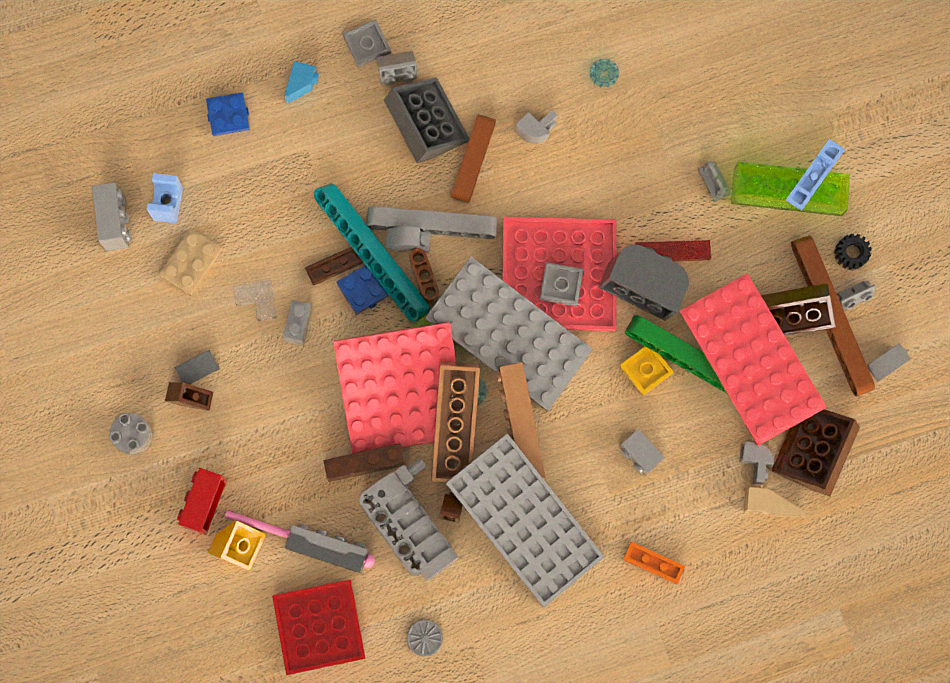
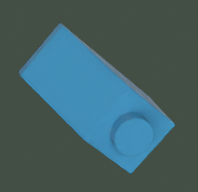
[284,61,319,103]

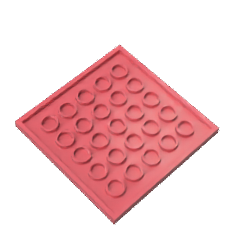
[502,217,616,331]
[333,322,456,454]

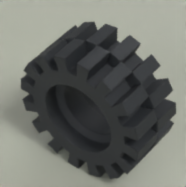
[834,233,872,270]

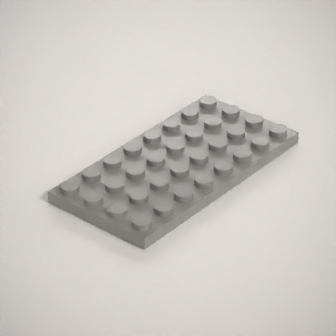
[424,257,593,411]
[445,433,604,607]

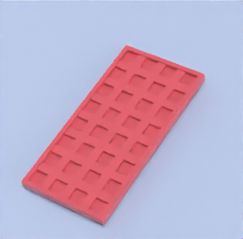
[680,273,827,446]

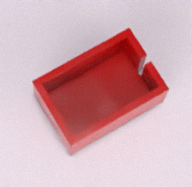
[177,468,227,536]

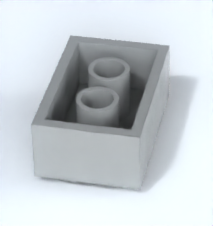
[92,183,131,251]

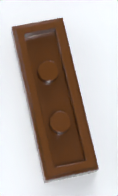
[305,247,364,286]

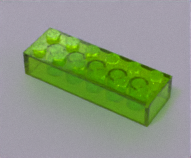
[731,161,850,216]

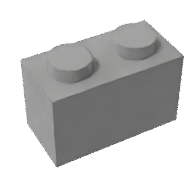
[283,300,312,345]
[619,429,665,476]

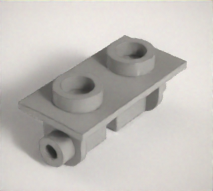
[698,161,731,202]
[837,281,875,310]

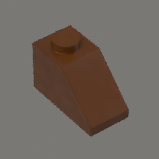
[165,382,213,411]
[440,492,463,523]

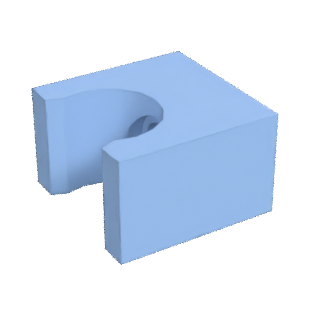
[147,173,183,223]

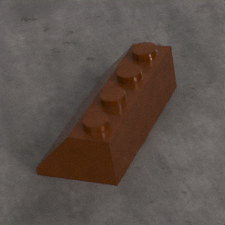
[761,283,835,336]

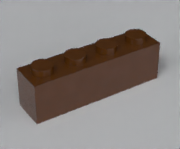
[323,444,405,482]

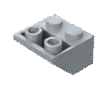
[376,51,417,85]

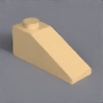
[744,484,806,518]

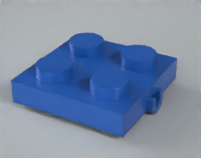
[206,92,250,136]
[336,265,389,315]

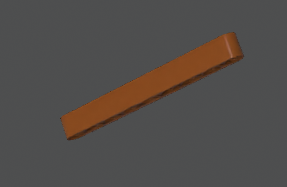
[791,235,875,396]

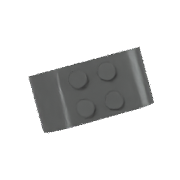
[598,245,689,321]

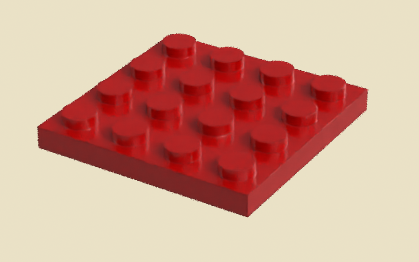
[272,579,366,675]

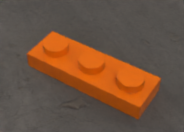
[623,542,685,585]

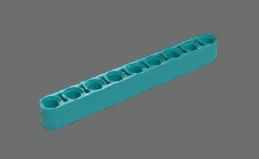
[314,183,430,322]

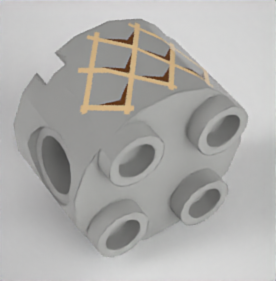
[109,413,153,455]

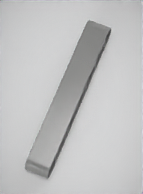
[366,207,497,239]

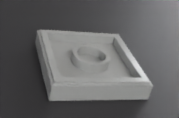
[343,20,391,67]
[540,262,583,307]

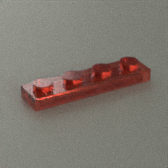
[634,240,711,261]

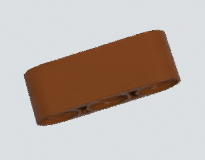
[410,248,439,304]

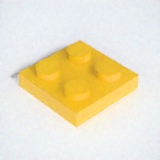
[620,347,674,396]

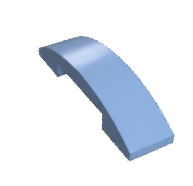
[786,139,845,211]

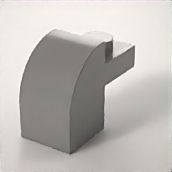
[515,110,557,144]
[386,226,430,253]
[867,343,911,381]
[739,441,774,485]

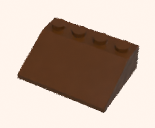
[772,409,860,497]

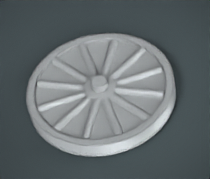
[407,620,443,656]

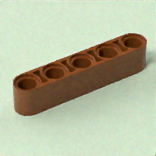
[451,114,496,203]

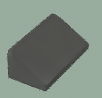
[175,350,219,384]

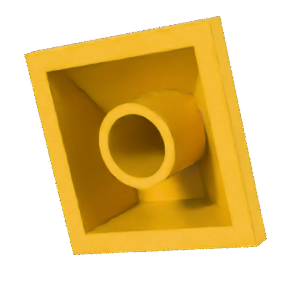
[207,520,266,571]

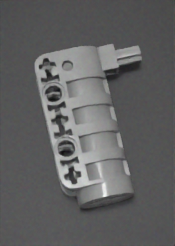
[359,458,459,581]

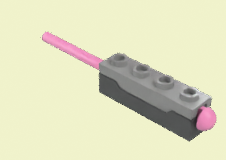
[225,510,375,573]

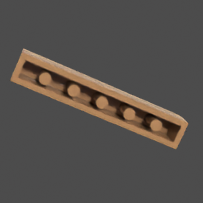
[496,362,546,478]

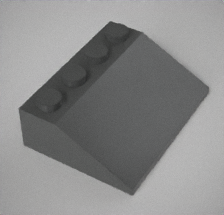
[384,77,469,163]

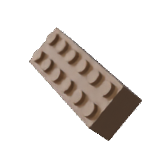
[431,361,480,482]

